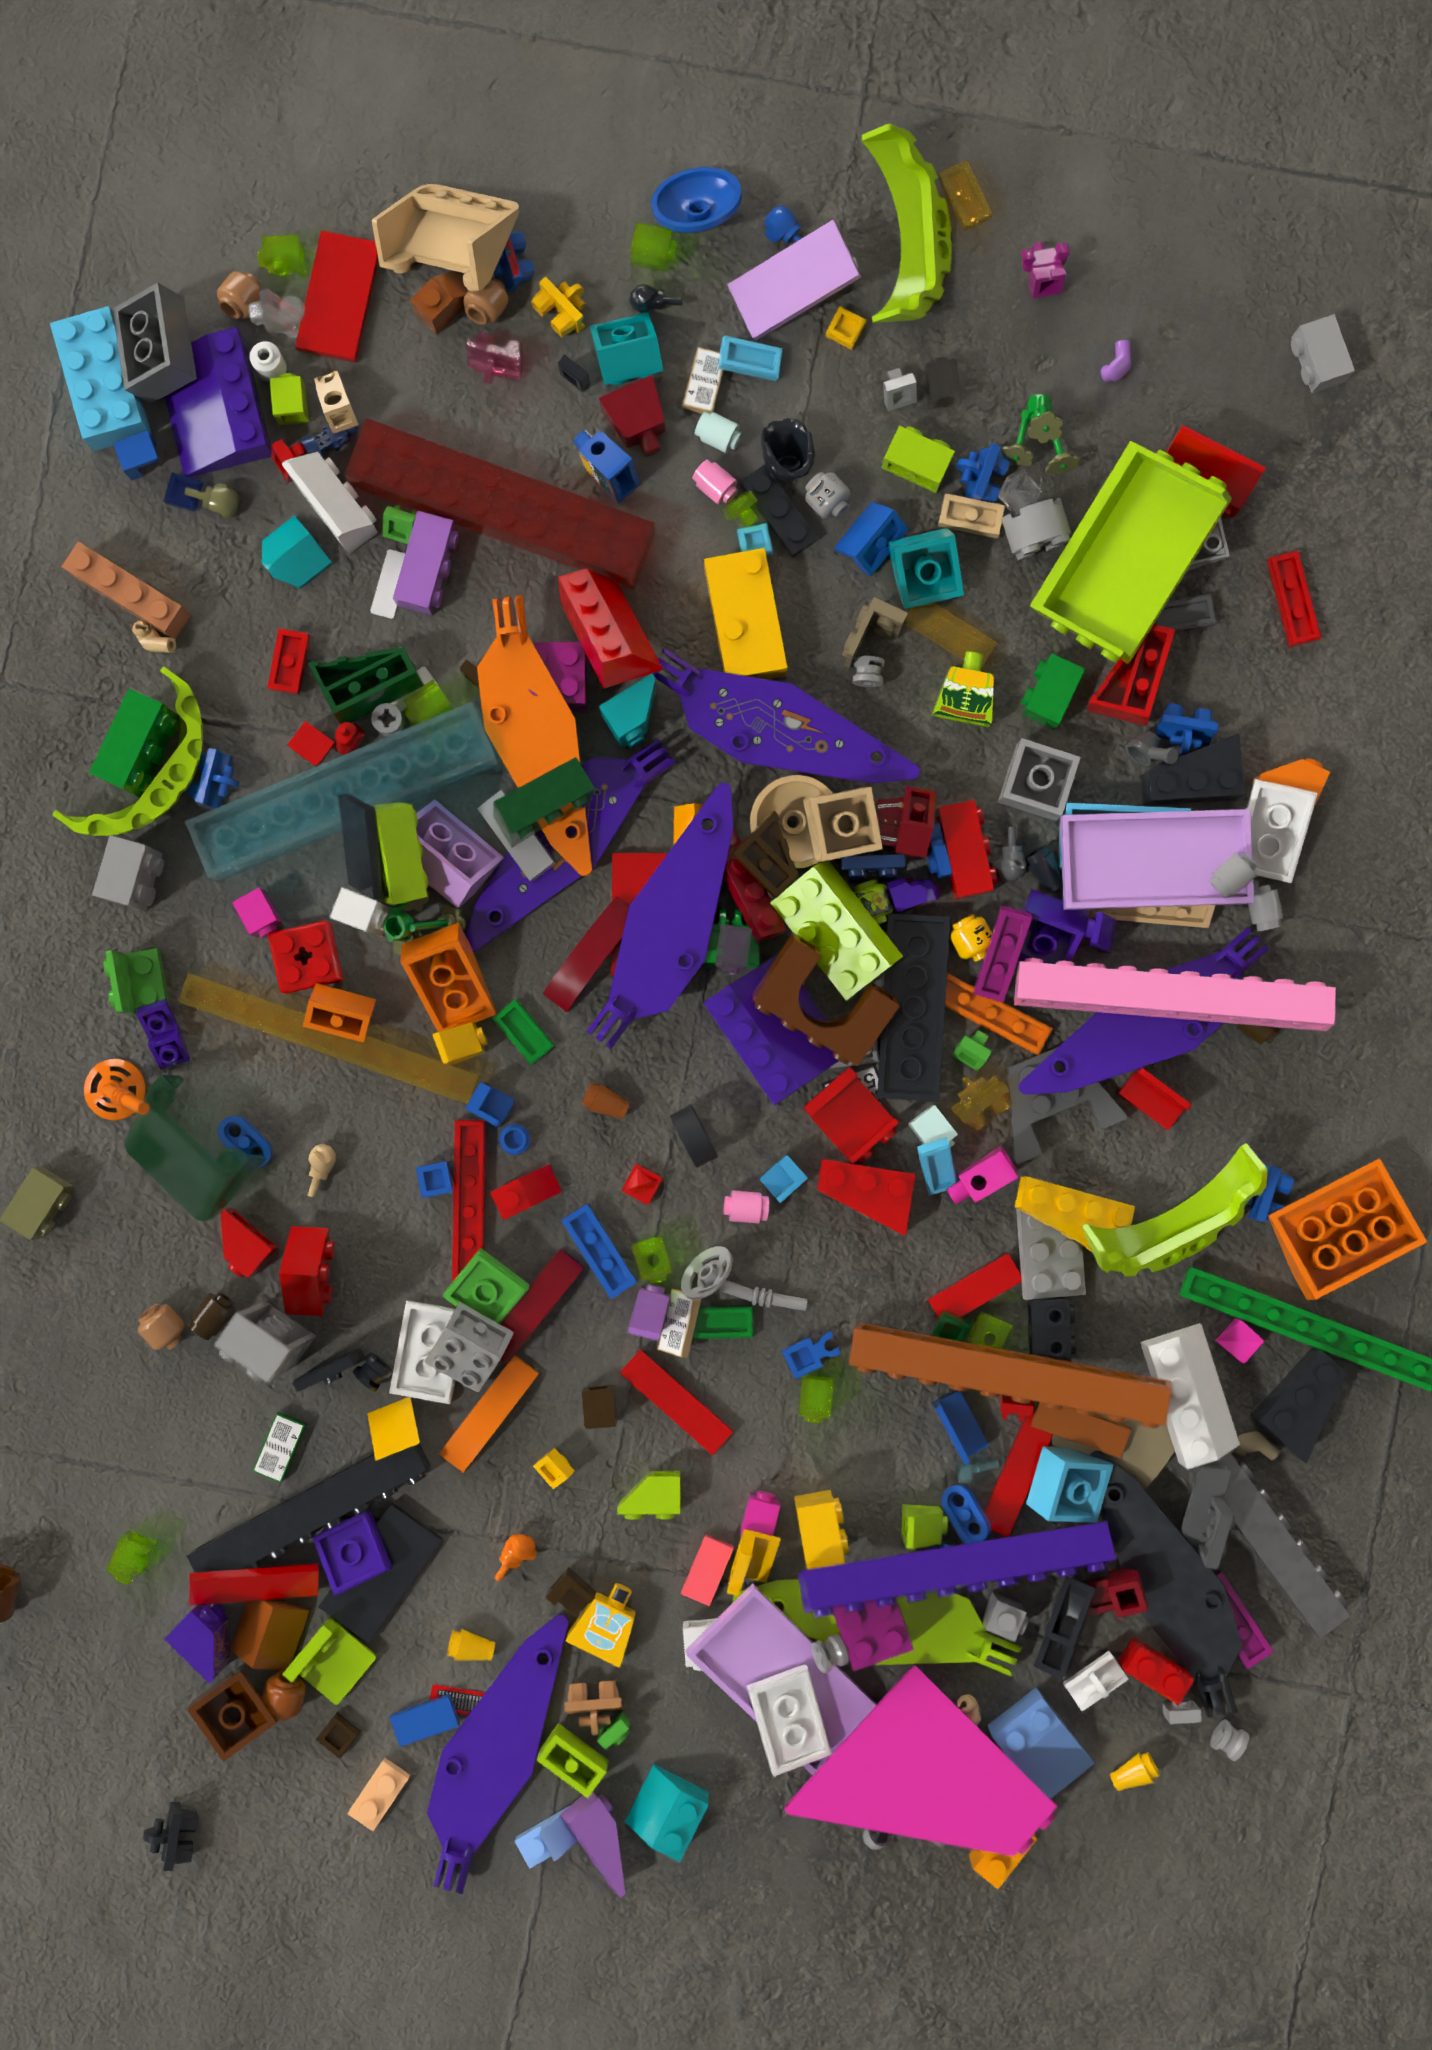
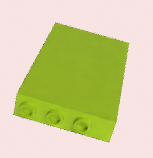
[1030,441,1232,664]

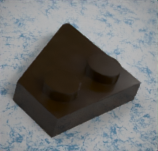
[731,811,798,898]

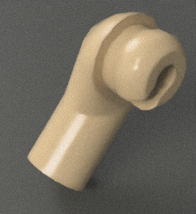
[957,1694,981,1726]

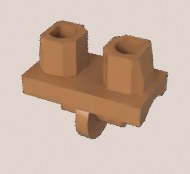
[564,1681,624,1736]

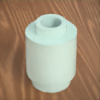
[695,412,742,453]

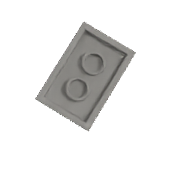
[1016,1208,1086,1300]

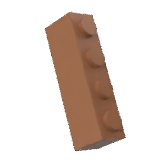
[61,541,191,640]

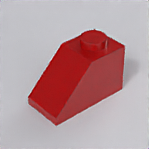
[490,1164,563,1220]
[220,1208,278,1278]

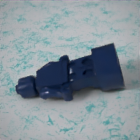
[300,425,358,457]

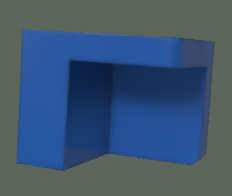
[113,430,159,481]
[465,1082,515,1127]
[416,1161,454,1198]

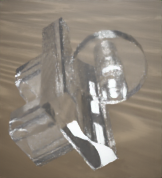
[249,289,305,339]

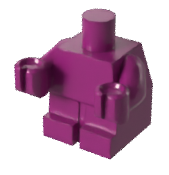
[1021,242,1070,299]

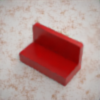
[1117,1068,1192,1130]

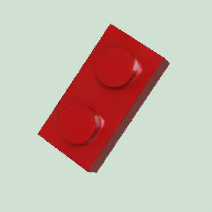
[267,628,311,696]

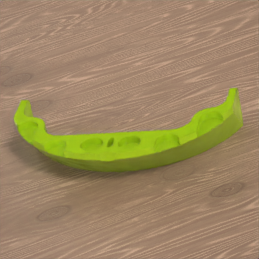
[862,124,952,323]
[52,666,203,836]
[1081,1143,1267,1276]

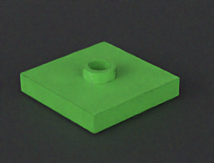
[442,1248,530,1324]

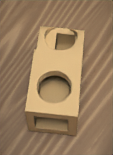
[314,370,359,434]

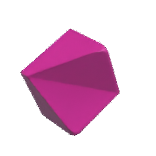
[1215,1318,1264,1364]

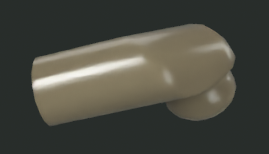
[1234,1431,1281,1461]

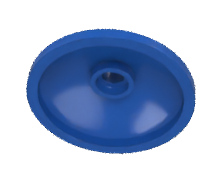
[651,167,742,234]

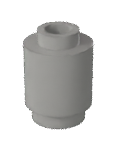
[1208,852,1258,899]
[1248,885,1284,931]

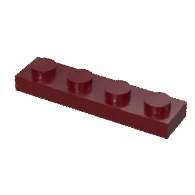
[723,827,786,943]

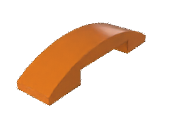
[439,1355,539,1473]

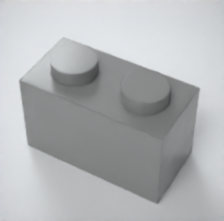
[1291,314,1355,394]

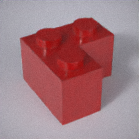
[279,1226,335,1316]

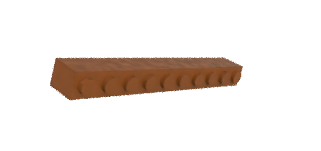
[849,1322,1173,1428]

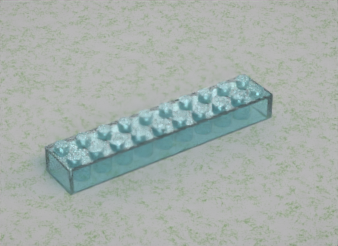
[185,702,500,883]

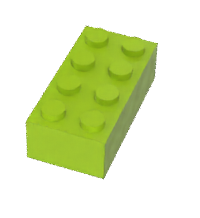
[770,860,903,1000]

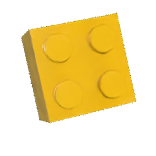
[794,1490,850,1570]

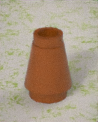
[581,1082,630,1119]

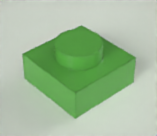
[597,1710,630,1750]

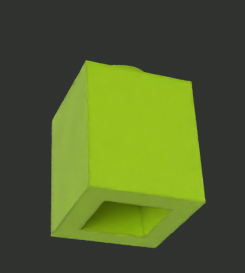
[270,373,309,425]

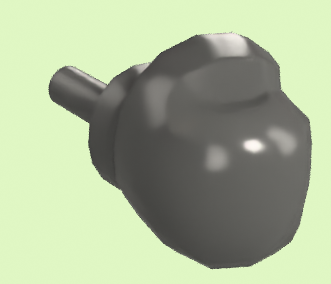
[993,827,1027,881]

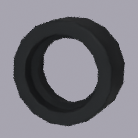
[670,1105,718,1168]

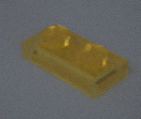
[938,160,993,231]

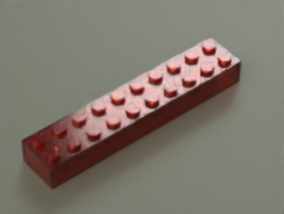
[344,418,655,589]

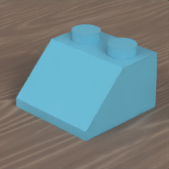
[1026,1446,1114,1523]

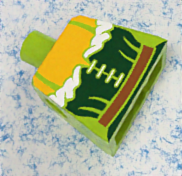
[931,652,994,727]

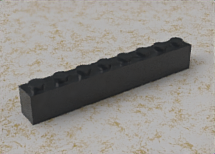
[186,1443,431,1573]

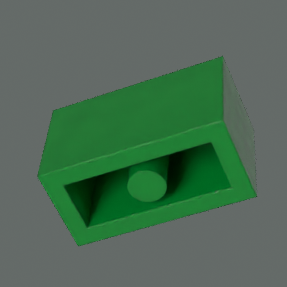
[1020,653,1085,730]

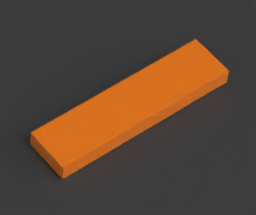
[945,973,1053,1055]

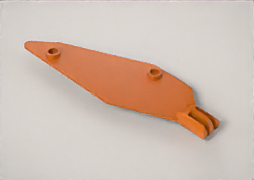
[477,595,592,876]

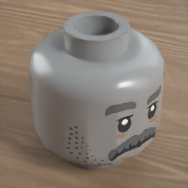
[805,472,851,519]

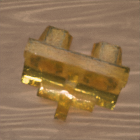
[950,1076,1011,1131]

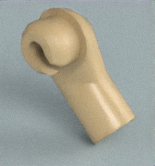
[132,620,176,653]

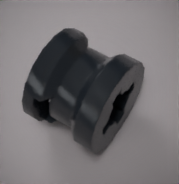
[353,1352,393,1392]

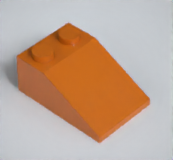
[400,922,497,1032]

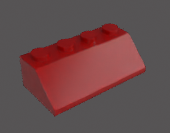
[558,568,662,688]

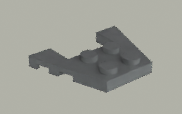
[1007,1047,1128,1164]

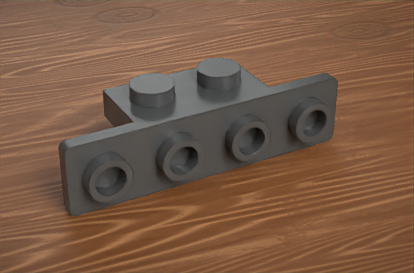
[1180,1464,1235,1569]

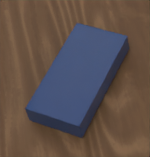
[389,1693,460,1747]

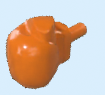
[494,1534,537,1582]

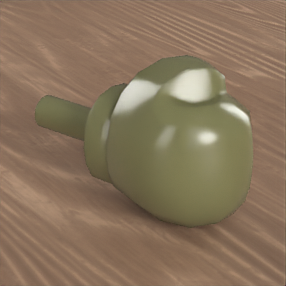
[185,483,240,518]

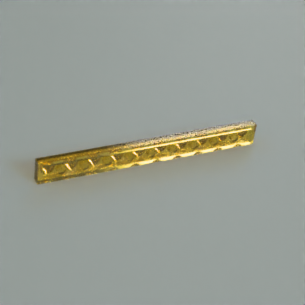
[178,973,480,1104]

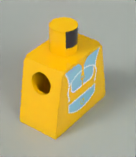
[566,1583,636,1668]

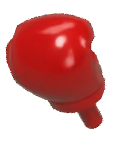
[334,722,365,756]

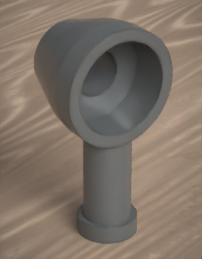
[1125,731,1178,766]

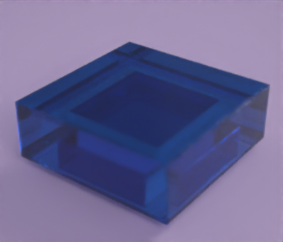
[163,473,203,512]

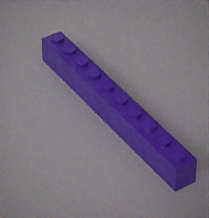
[798,1522,1116,1618]

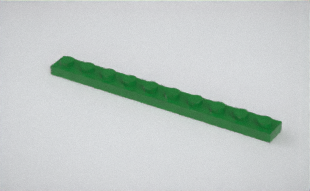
[1178,1266,1432,1392]

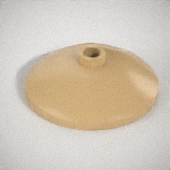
[750,775,833,868]

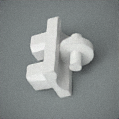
[1063,1651,1129,1711]

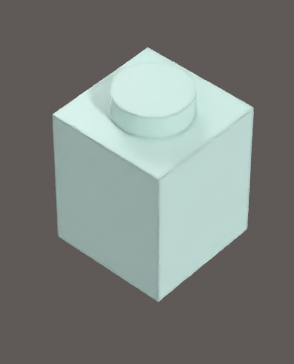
[908,1105,958,1147]

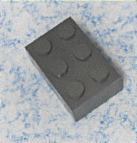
[113,282,197,404]

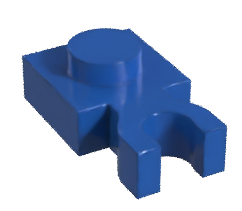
[927,823,952,880]
[781,1331,841,1379]

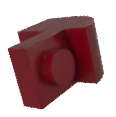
[1081,1569,1149,1618]

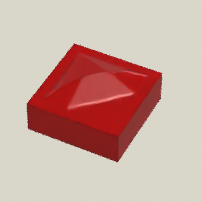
[621,1164,663,1205]

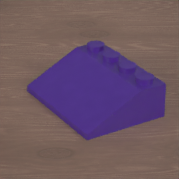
[165,327,271,478]
[704,955,839,1106]

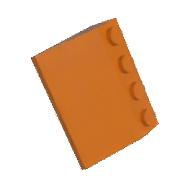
[1268,1158,1427,1300]

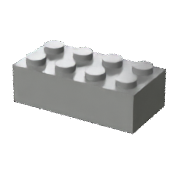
[214,1301,316,1383]

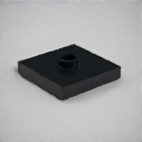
[292,1348,365,1393]

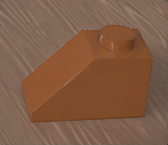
[410,271,468,335]

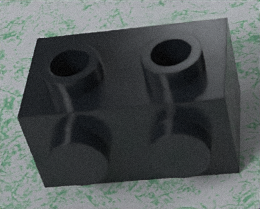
[1027,1297,1076,1362]

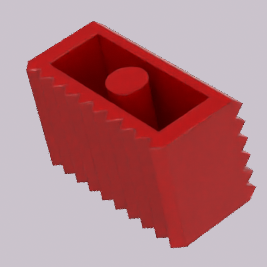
[1118,1637,1193,1705]

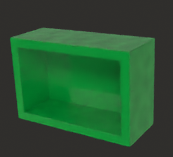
[89,688,179,798]

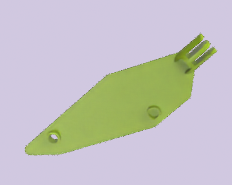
[733,1579,1022,1677]

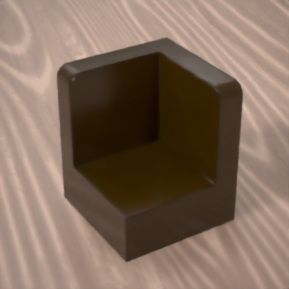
[582,1385,617,1429]
[545,1567,596,1615]

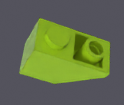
[617,1471,681,1520]

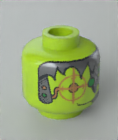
[854,879,894,925]

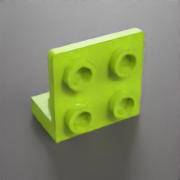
[282,1616,377,1705]

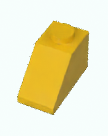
[432,1022,488,1065]

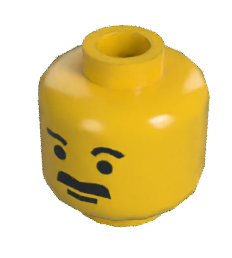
[949,914,992,962]

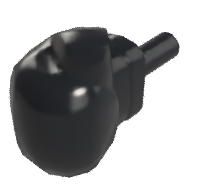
[629,284,683,313]

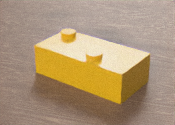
[704,548,787,680]

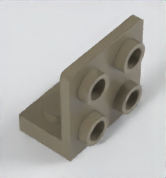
[842,597,908,668]

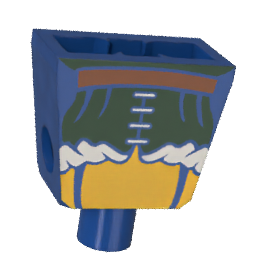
[574,430,641,504]

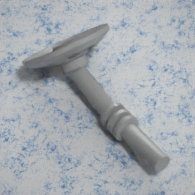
[681,1246,808,1311]

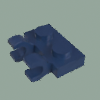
[840,854,905,883]

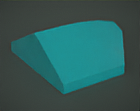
[262,515,333,589]

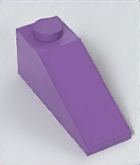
[627,1283,670,1341]
[560,1792,626,1898]

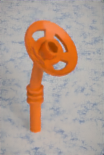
[84,1059,150,1120]

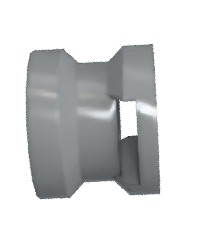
[853,656,885,687]
[371,703,406,737]
[811,1634,849,1674]
[1210,1719,1249,1761]

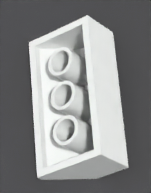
[1140,1323,1240,1469]

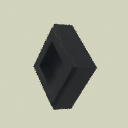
[558,354,590,392]

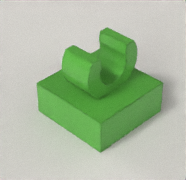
[383,505,417,544]
[951,1030,992,1071]

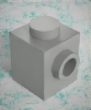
[981,1591,1028,1642]

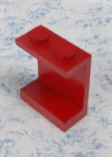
[802,1067,899,1164]

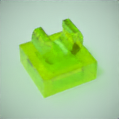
[721,491,758,527]

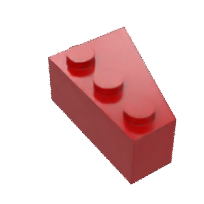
[816,1159,915,1236]

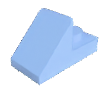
[514,1805,578,1869]

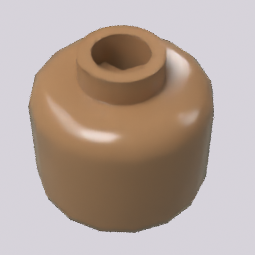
[217,271,263,319]
[463,278,509,325]
[137,1303,185,1350]

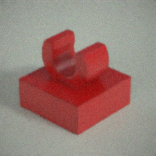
[271,439,307,483]
[999,1394,1034,1422]

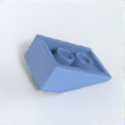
[987,1687,1095,1799]

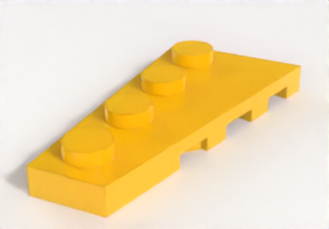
[1015,1176,1135,1252]

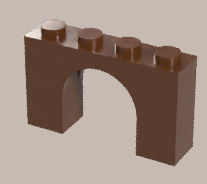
[752,932,900,1067]

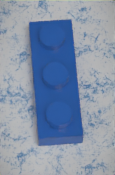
[561,1203,638,1299]

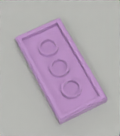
[727,220,861,341]

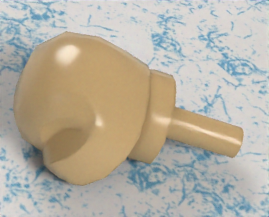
[308,1144,336,1197]

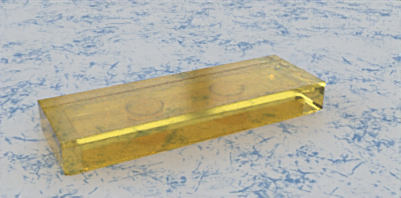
[904,602,997,668]

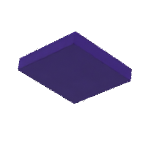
[313,1510,393,1596]

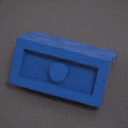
[834,502,909,576]
[932,1390,989,1464]

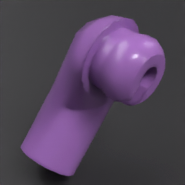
[1101,340,1131,382]

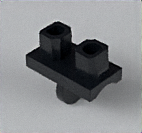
[143,1802,198,1871]

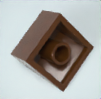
[187,1670,277,1762]

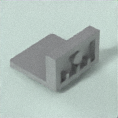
[425,1302,514,1392]

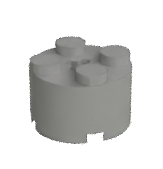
[1001,498,1072,561]

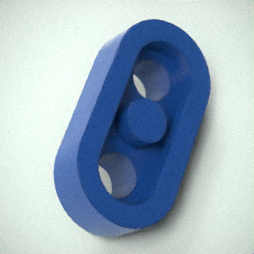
[218,1115,273,1169]
[942,1484,991,1544]

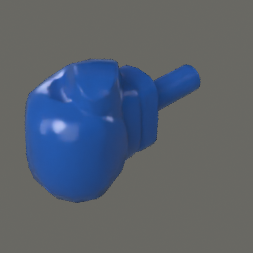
[764,205,802,244]

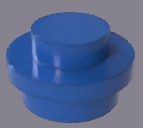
[499,1124,530,1155]

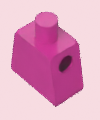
[946,1145,1018,1205]

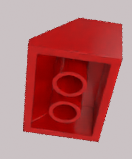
[1165,425,1266,519]

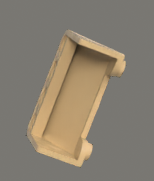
[372,184,520,291]

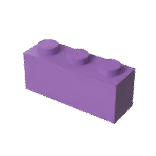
[393,511,460,616]

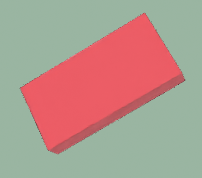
[681,1534,734,1606]

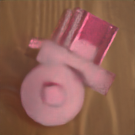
[466,332,522,384]

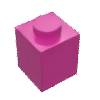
[232,888,283,939]
[740,1490,780,1536]

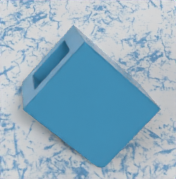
[760,1155,808,1203]

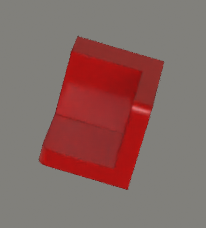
[287,721,337,767]

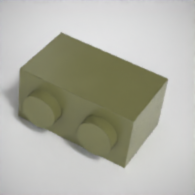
[0,1167,74,1240]

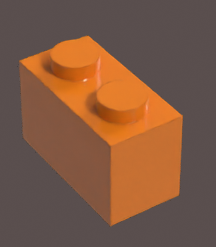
[303,983,376,1043]

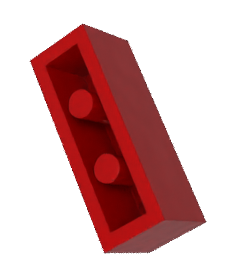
[935,800,997,901]

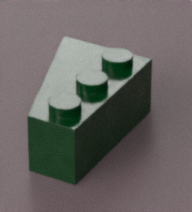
[308,646,424,724]
[493,757,595,848]

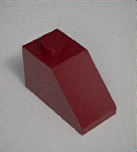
[895,786,936,858]

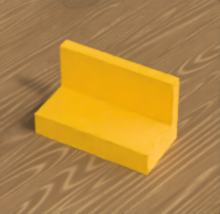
[727,1529,780,1596]

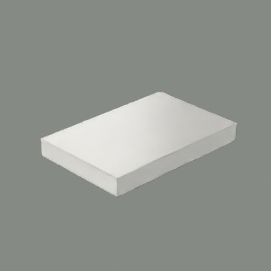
[1246,779,1318,883]
[389,1300,456,1404]
[747,1664,832,1776]

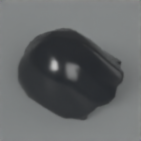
[761,418,815,482]

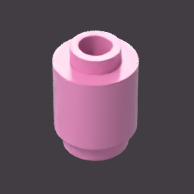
[692,459,738,505]
[723,1190,769,1224]

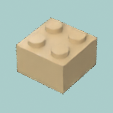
[803,787,883,861]

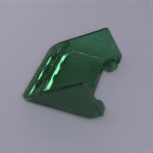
[124,1074,266,1221]

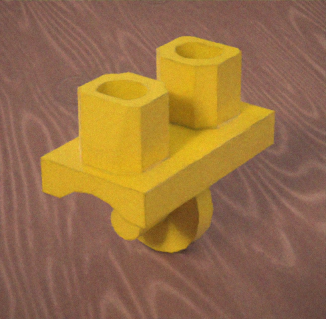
[531,276,586,338]

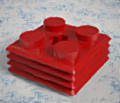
[268,920,344,994]

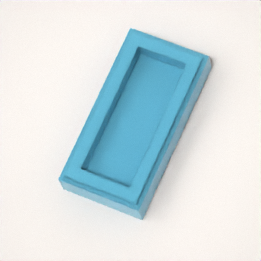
[718,335,783,381]
[917,1137,957,1196]

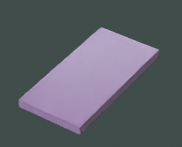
[1060,809,1254,910]
[685,1583,877,1775]

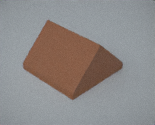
[230,1599,310,1670]

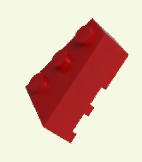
[1087,624,1175,727]

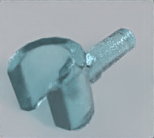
[956,1460,999,1483]

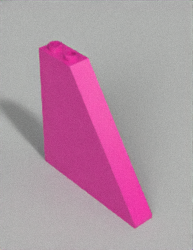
[783,1665,1057,1856]

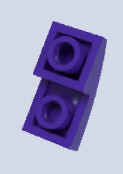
[1085,912,1117,954]
[136,999,190,1070]

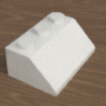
[282,452,378,554]

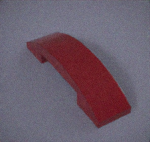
[543,896,629,1012]
[500,1248,584,1365]

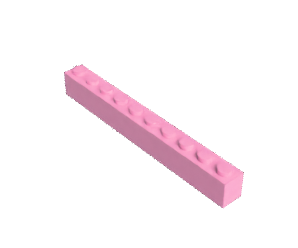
[1014,958,1336,1031]

